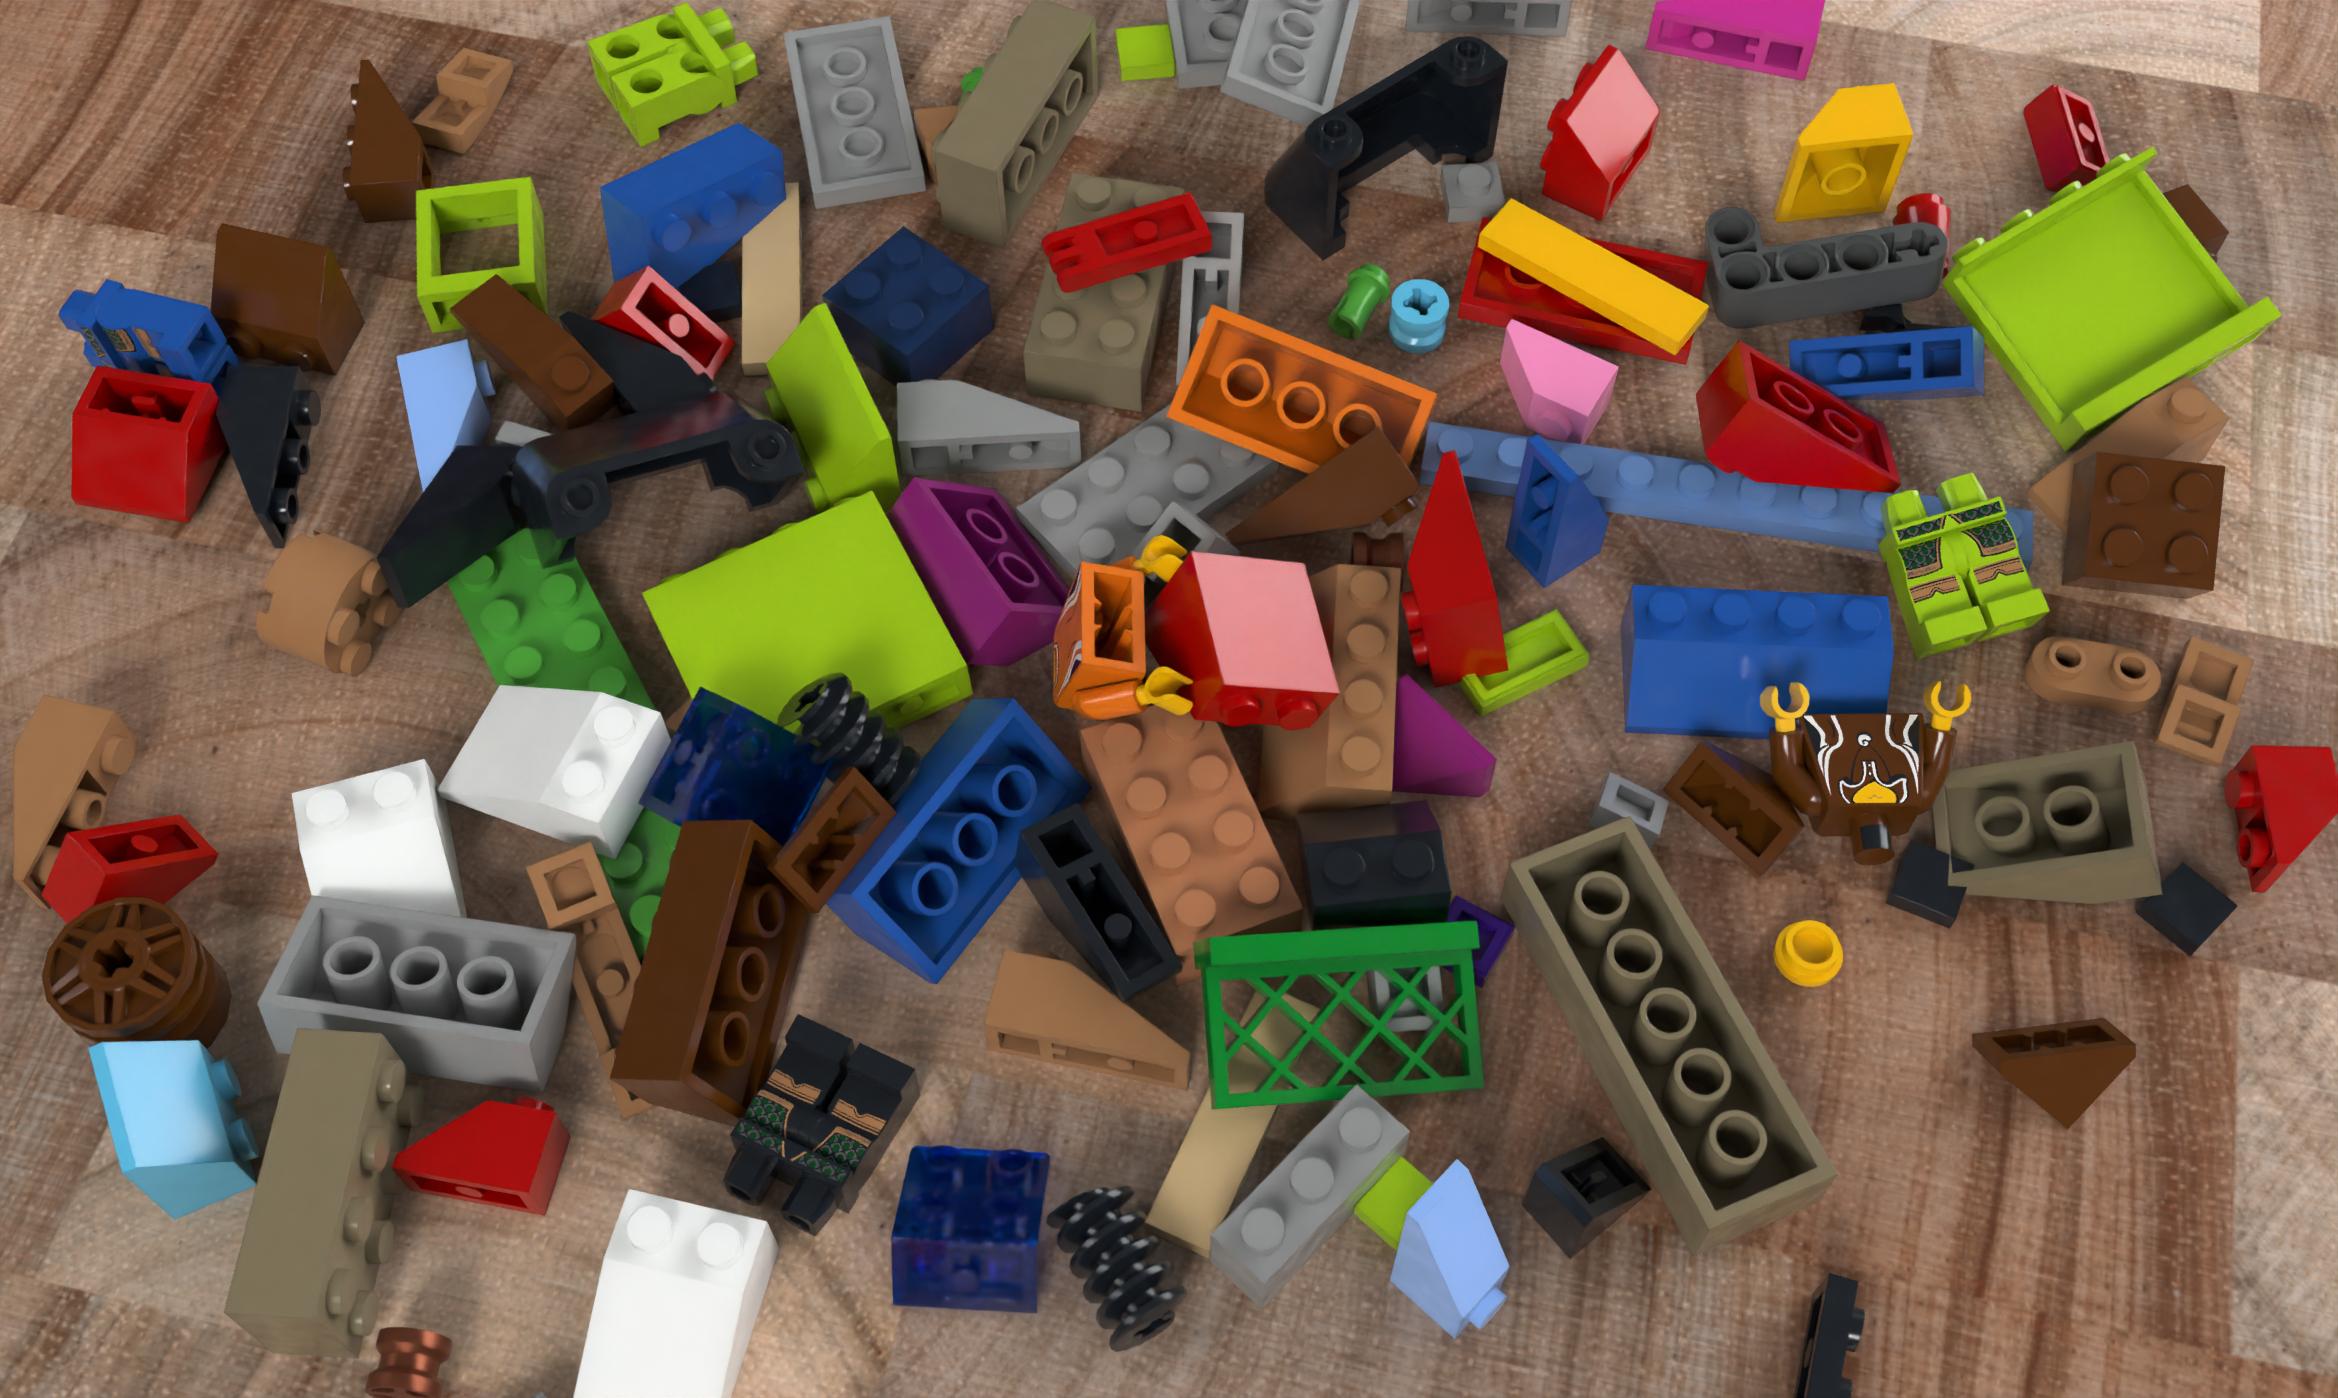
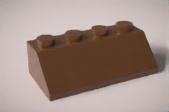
[609,820,811,1127]

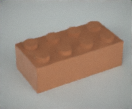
[1080,705,1303,987]

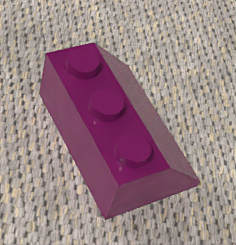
[886,478,1070,666]

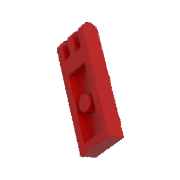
[1041,192,1212,293]

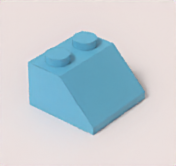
[88,1040,260,1220]

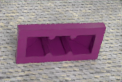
[1392,674,1497,797]

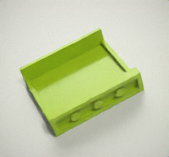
[1941,146,2282,453]
[642,490,973,802]

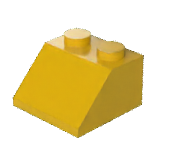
[1773,83,1914,223]

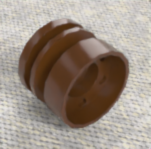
[42,897,232,1049]

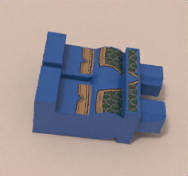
[58,279,241,399]

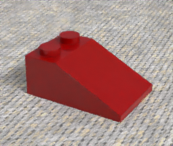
[1695,340,1901,493]
[1400,450,1509,688]

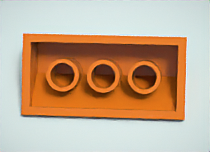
[1166,304,1437,475]

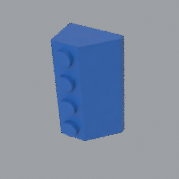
[1621,585,1894,739]
[826,698,1092,984]

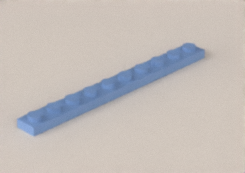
[1419,422,2033,571]

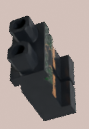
[723,1014,920,1236]

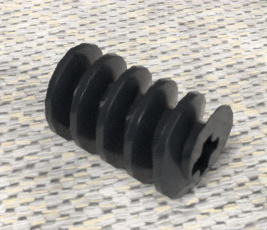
[777,672,920,806]
[1046,1185,1188,1352]

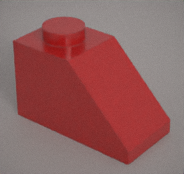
[590,265,736,380]
[41,814,219,924]
[392,1097,571,1216]

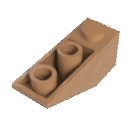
[13,695,138,910]

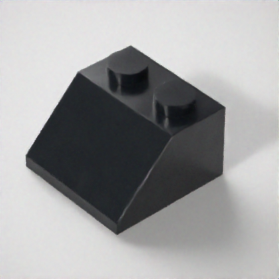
[1295,800,1452,931]

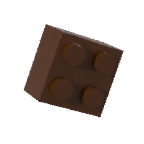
[2062,452,2225,599]

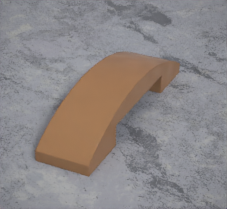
[526,841,658,1120]

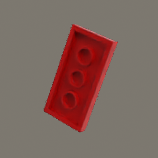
[1457,217,1708,365]

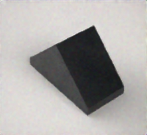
[1522,1137,1651,1259]

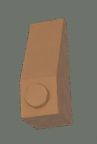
[2027,376,2230,536]
[983,948,1191,1091]

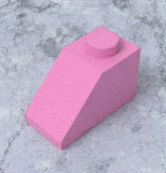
[1500,319,1619,444]

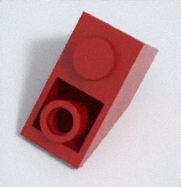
[2224,745,2338,893]

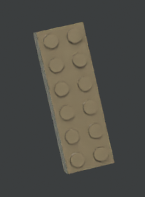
[1500,816,1838,1256]

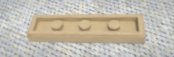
[742,182,803,376]
[1144,987,1321,1259]

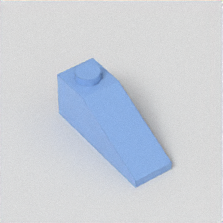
[396,339,496,492]
[1390,1159,1510,1339]

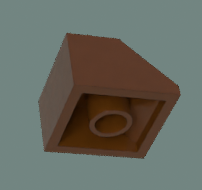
[210,223,365,376]

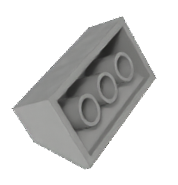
[257,895,577,1093]

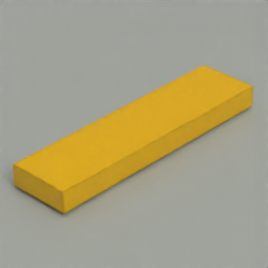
[1478,198,1709,356]

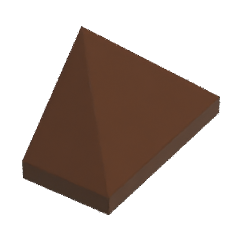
[1663,740,1805,876]
[767,767,897,913]
[1972,1018,2136,1129]

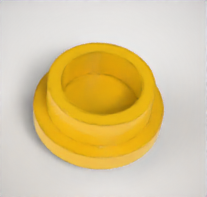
[1773,920,1843,987]

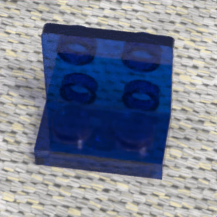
[638,687,835,847]
[891,1145,1050,1314]

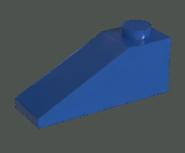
[1789,326,1985,400]
[1505,434,1609,588]

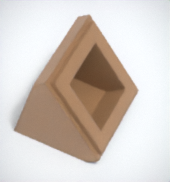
[913,105,958,182]

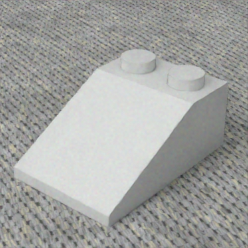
[437,685,675,859]
[292,759,467,918]
[573,1189,779,1398]

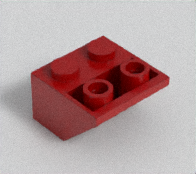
[1540,44,1660,221]
[71,365,227,523]

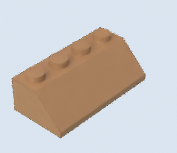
[1258,564,1401,821]

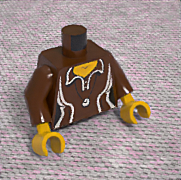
[1760,681,1971,866]

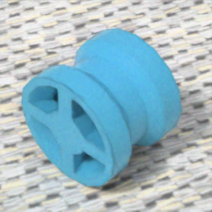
[1388,279,1449,353]

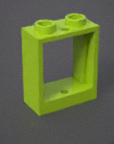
[416,177,548,333]

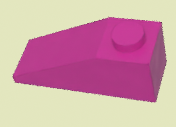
[1645,0,1825,81]

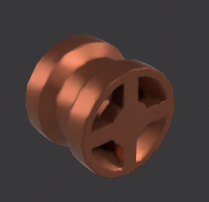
[1350,532,1404,594]
[364,1327,453,1398]

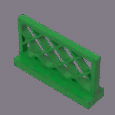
[1193,921,1484,1109]

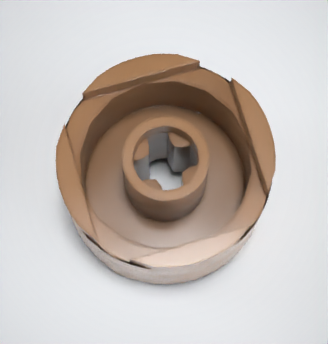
[256,529,402,677]

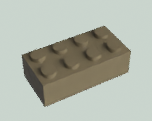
[931,0,1098,249]
[1023,173,1184,412]
[224,1028,425,1358]

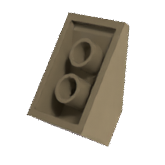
[1932,741,2163,904]

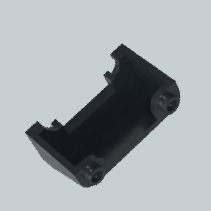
[1264,36,1508,260]
[512,392,805,569]

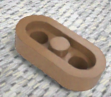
[2025,636,2161,714]

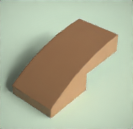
[411,48,513,154]
[2154,636,2255,768]

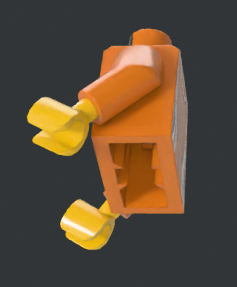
[1053,535,1193,720]

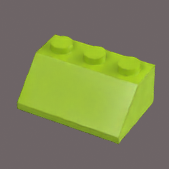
[762,303,901,515]

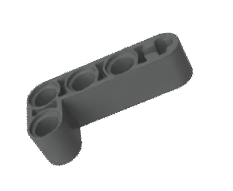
[1704,207,1948,328]

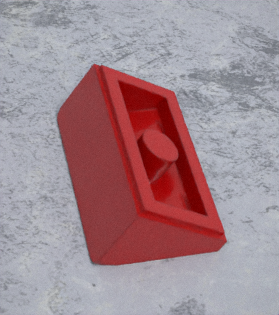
[2023,84,2110,192]

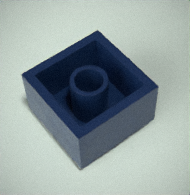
[822,226,993,387]

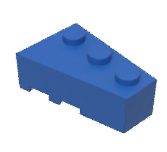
[600,122,786,292]

